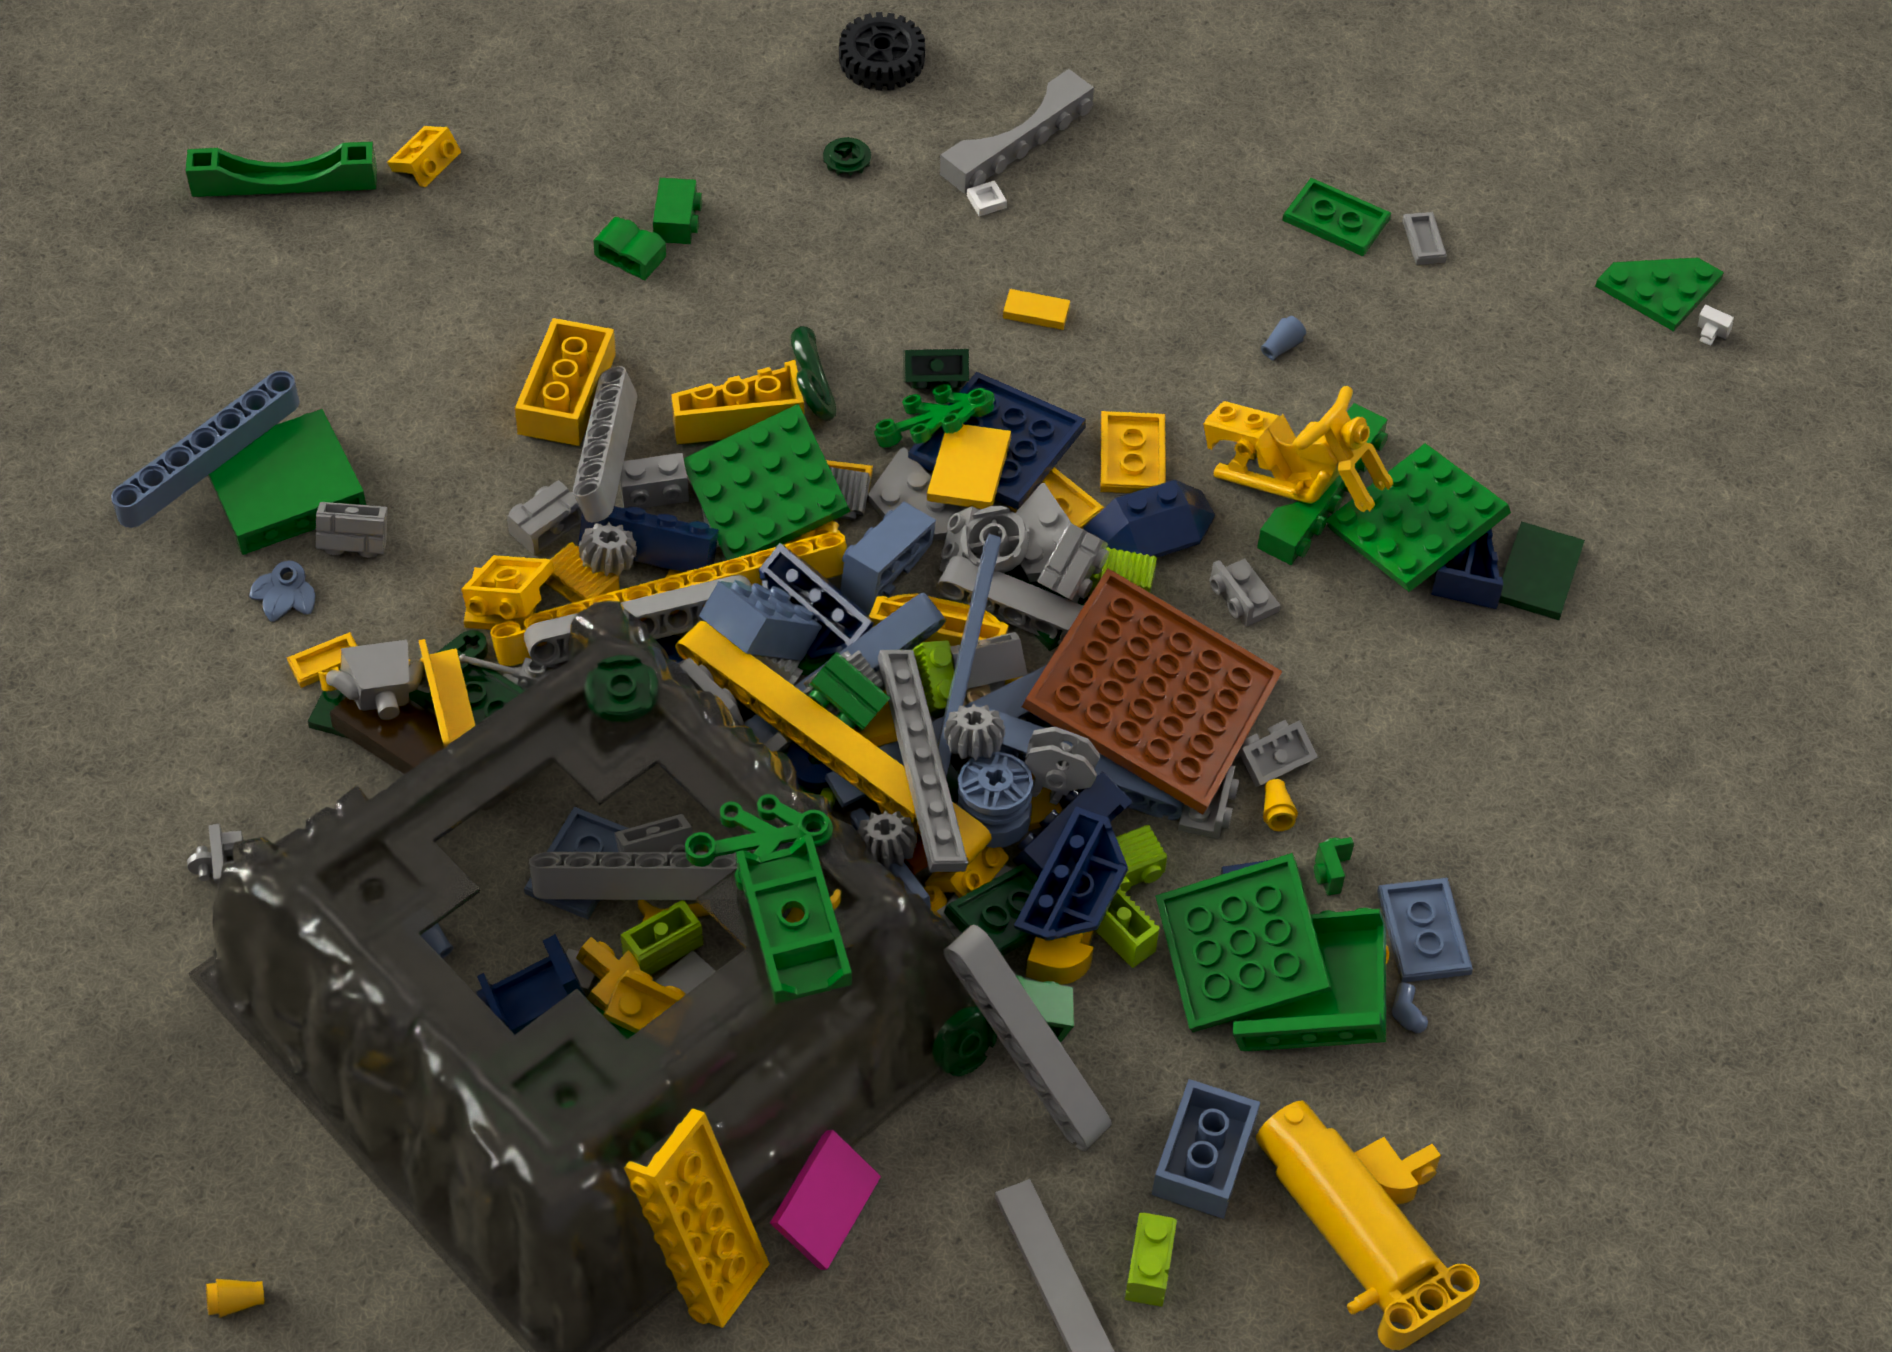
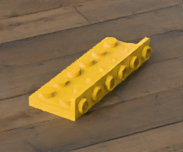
[624,1108,770,1328]

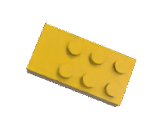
[515,318,616,446]

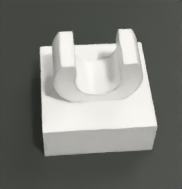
[1697,305,1734,346]

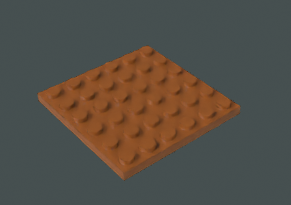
[1021,568,1282,815]

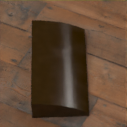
[330,697,485,798]

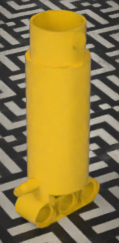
[1256,1100,1480,1350]

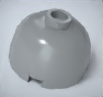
[960,506,1029,573]

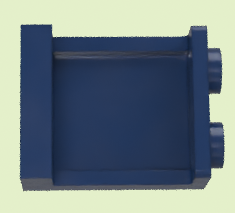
[476,934,589,1044]

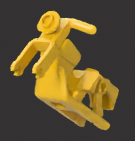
[1203,386,1393,512]

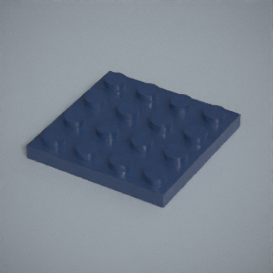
[908,372,1086,510]

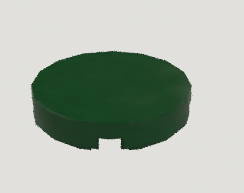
[584,655,659,722]
[932,1006,997,1077]

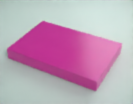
[770,1130,881,1270]

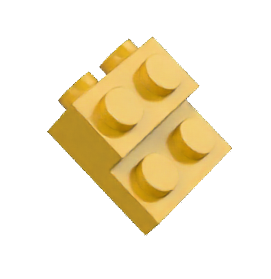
[461,555,554,619]

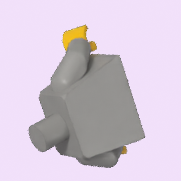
[318,640,425,720]

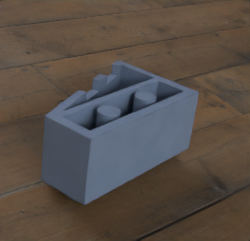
[840,502,936,616]

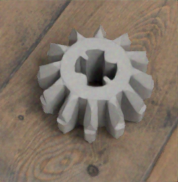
[579,522,637,577]
[944,703,1005,761]
[856,809,917,870]

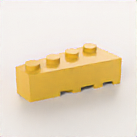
[671,360,804,444]

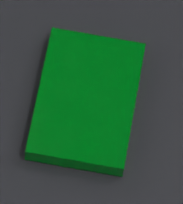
[1282,178,1392,256]

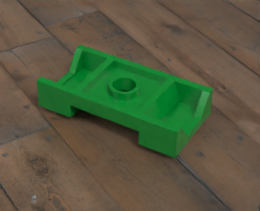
[736,834,852,1004]

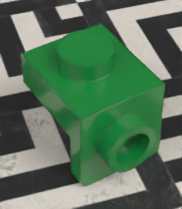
[1314,837,1354,896]

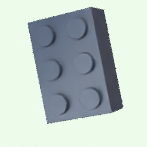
[699,580,822,661]
[1152,1079,1261,1219]

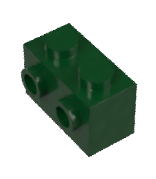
[903,349,969,388]

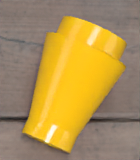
[1263,779,1298,831]
[206,1279,264,1318]

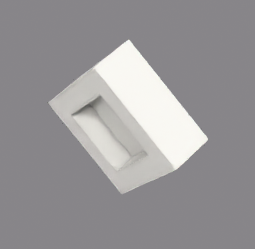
[967,181,1007,216]

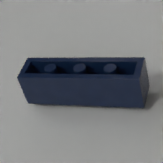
[578,506,719,572]

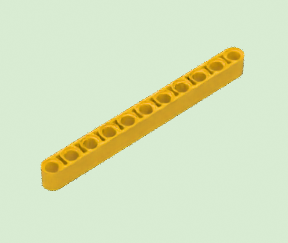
[490,532,847,666]
[675,621,992,865]

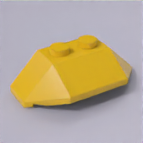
[869,593,1008,646]

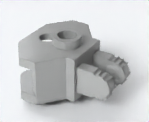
[1025,727,1100,805]

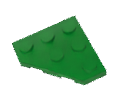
[1595,257,1724,332]

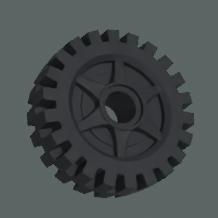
[839,12,926,91]

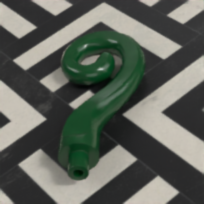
[791,326,836,422]

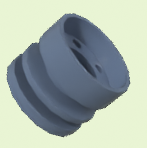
[957,752,1033,848]

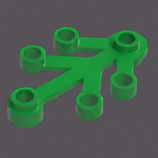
[874,384,995,447]
[685,794,833,891]

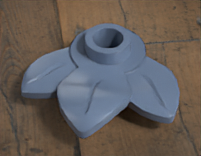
[249,560,315,622]

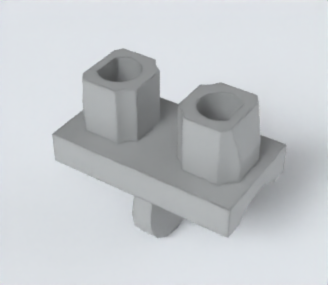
[187,824,248,897]

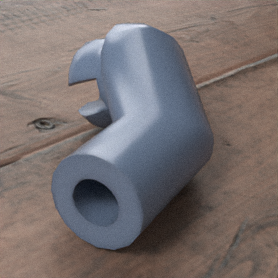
[1392,982,1428,1033]

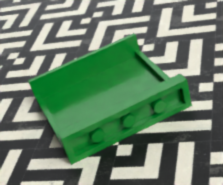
[208,409,366,555]
[1233,908,1386,1051]

